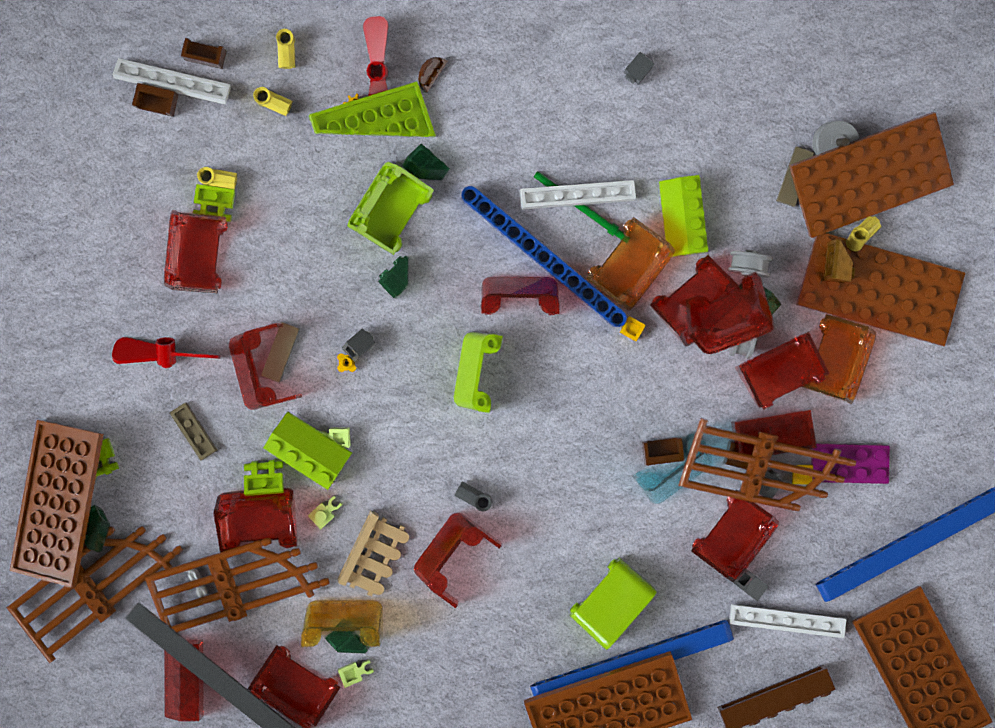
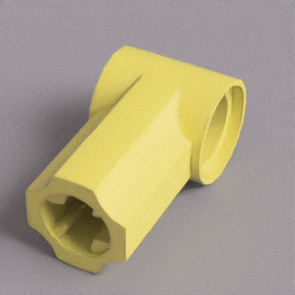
[276,29,296,69]
[253,87,293,116]
[197,167,237,190]
[846,216,882,251]

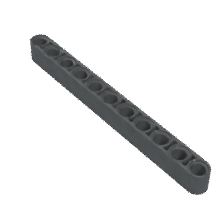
[125,602,295,728]

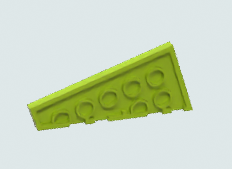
[309,82,436,138]

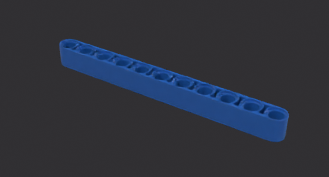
[461,186,627,327]
[815,487,995,602]
[530,620,734,697]

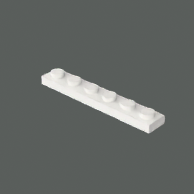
[113,58,231,105]
[520,180,636,210]
[729,604,846,638]

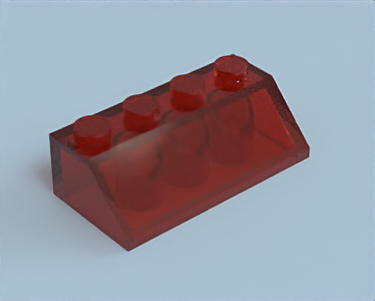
[731,409,817,455]
[164,640,204,721]

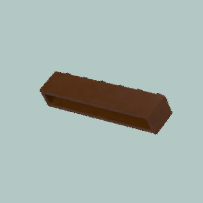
[717,665,836,728]

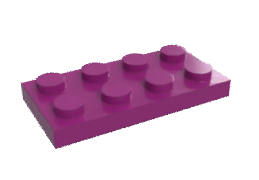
[811,444,890,484]

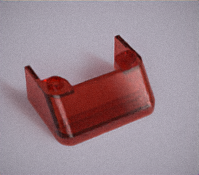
[229,323,302,410]
[414,512,502,608]

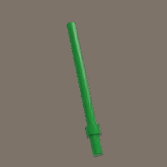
[534,171,631,244]

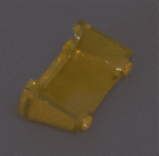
[301,600,383,647]

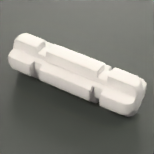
[186,561,208,597]

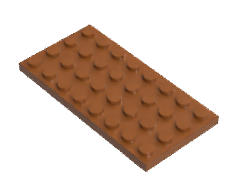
[789,112,954,238]
[796,233,965,346]
[9,420,104,588]
[851,586,993,728]
[523,651,692,728]

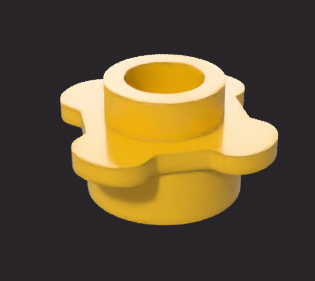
[337,353,356,372]

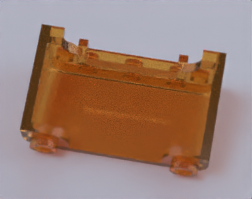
[586,217,675,311]
[800,314,876,404]

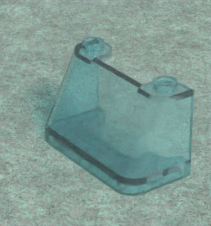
[632,431,713,504]

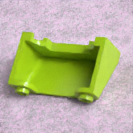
[347,162,434,255]
[454,332,503,413]
[569,557,657,650]

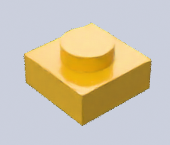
[619,316,646,342]
[792,465,813,485]

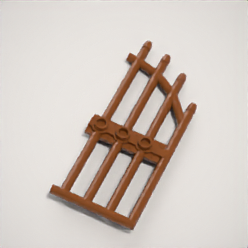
[678,418,856,511]
[6,526,183,663]
[144,538,330,632]

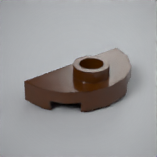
[418,57,448,92]

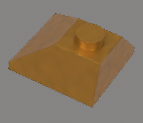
[824,239,855,283]

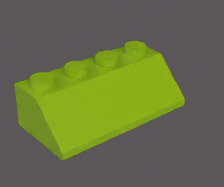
[659,175,708,258]
[263,411,352,490]

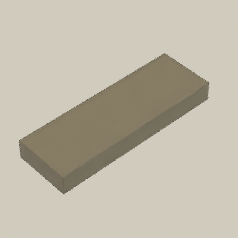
[776,146,814,207]
[261,322,300,382]
[170,402,217,461]

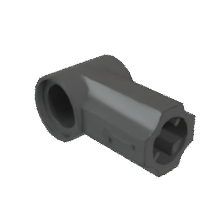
[454,481,493,512]

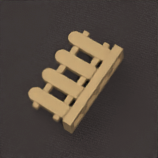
[337,510,409,597]

